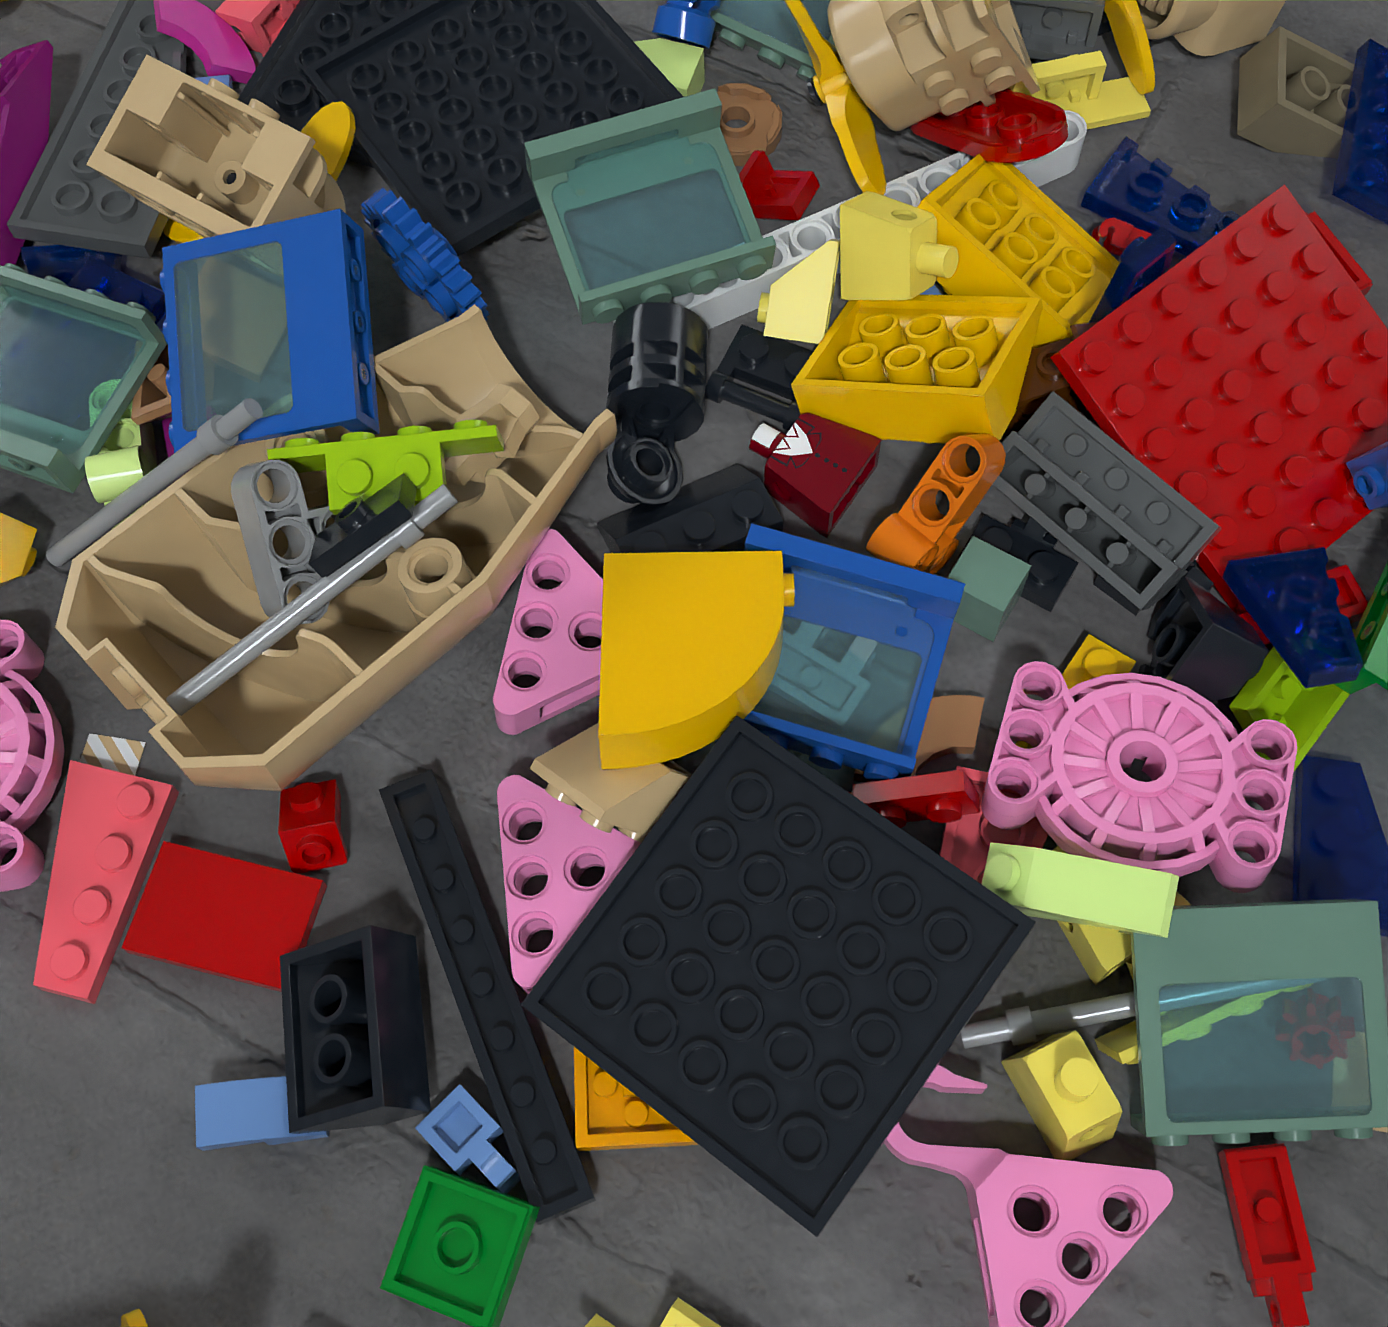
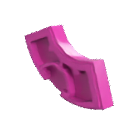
[153,0,256,84]

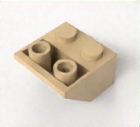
[530,723,692,843]

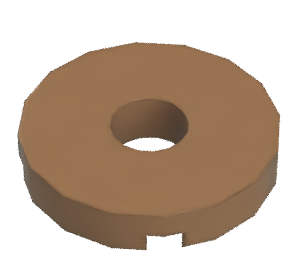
[717,83,782,166]

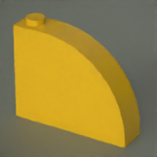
[598,551,795,769]

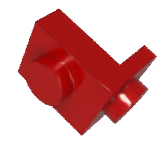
[739,150,820,220]
[278,779,347,874]

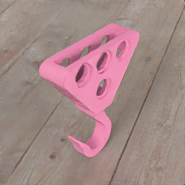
[493,529,603,735]
[497,775,641,994]
[884,1065,1173,1327]

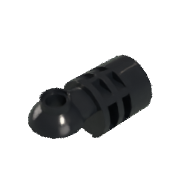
[606,302,708,506]

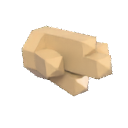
[445,383,540,486]

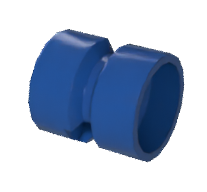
[652,0,721,49]

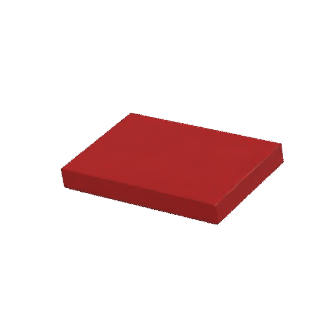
[121,841,327,992]

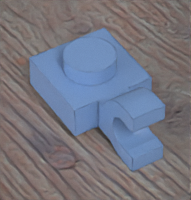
[415,1084,521,1194]

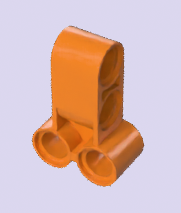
[866,433,1006,575]

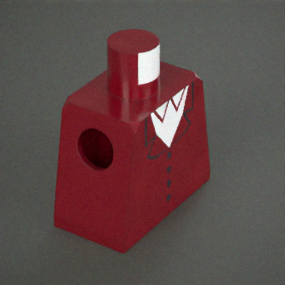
[749,413,881,538]

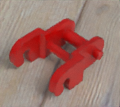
[1090,218,1159,263]

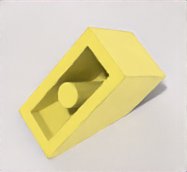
[757,239,840,344]

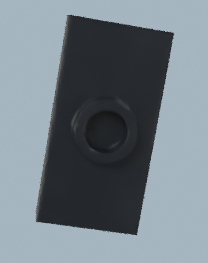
[308,473,417,578]

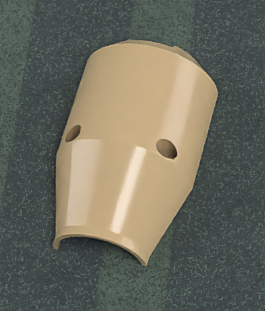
[55,304,617,791]

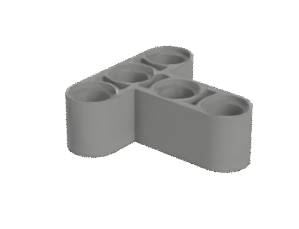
[231,460,337,624]

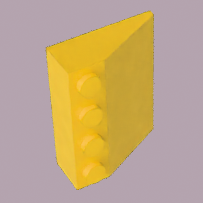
[917,154,1134,349]
[791,294,1043,444]

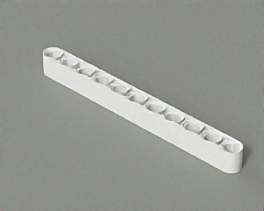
[613,110,1087,330]

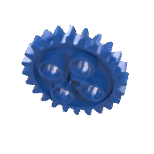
[361,187,490,322]

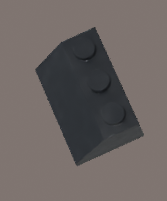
[597,464,784,553]
[280,925,431,1134]

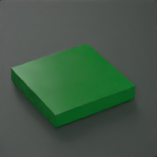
[380,1165,540,1327]

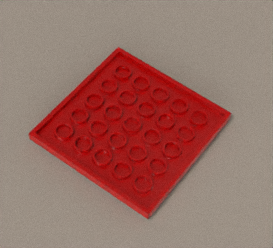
[1050,184,1388,614]

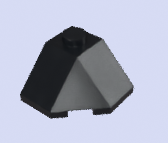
[1138,575,1269,702]

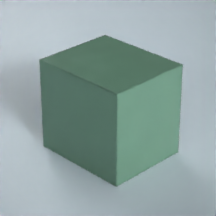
[947,536,1031,642]

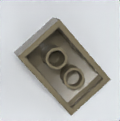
[1237,26,1388,163]

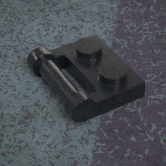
[705,324,814,431]

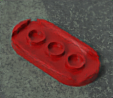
[909,88,1068,163]

